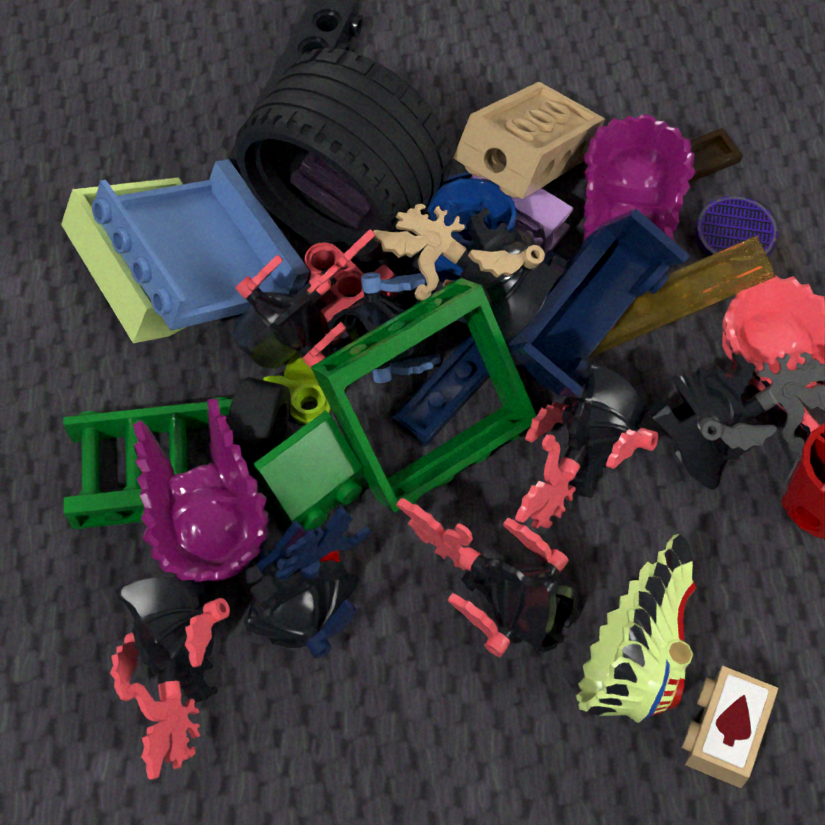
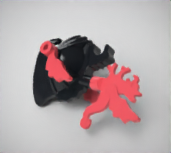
[233,229,376,370]
[515,364,658,529]
[396,498,577,657]
[110,577,230,780]

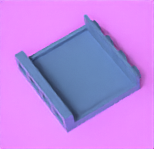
[92,159,310,331]

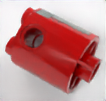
[781,423,825,540]

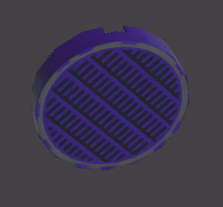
[695,196,778,269]

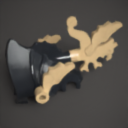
[373,203,568,342]

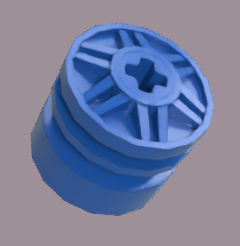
[428,178,517,282]

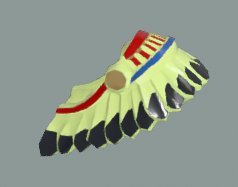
[576,534,696,722]

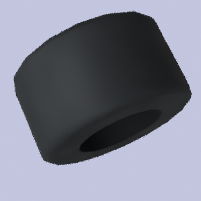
[227,377,291,459]

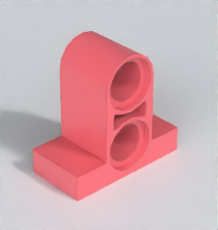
[305,242,396,341]

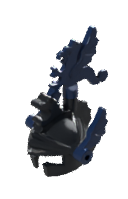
[246,506,372,659]

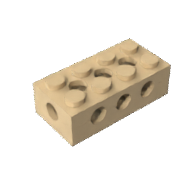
[453,82,605,199]

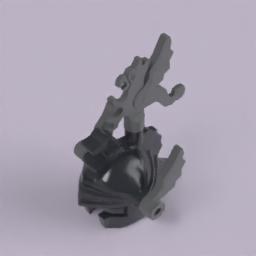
[647,351,825,490]

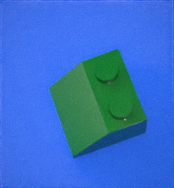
[253,410,364,531]

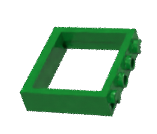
[311,278,536,513]

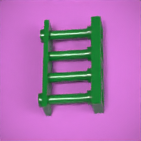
[63,397,233,530]

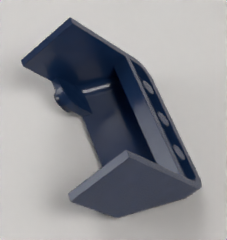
[506,208,690,397]

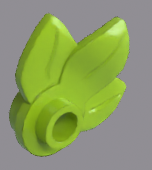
[263,352,346,425]

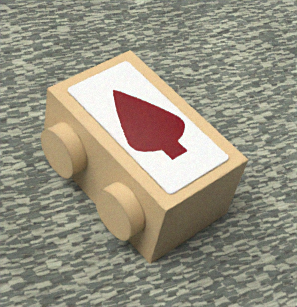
[681,666,778,788]

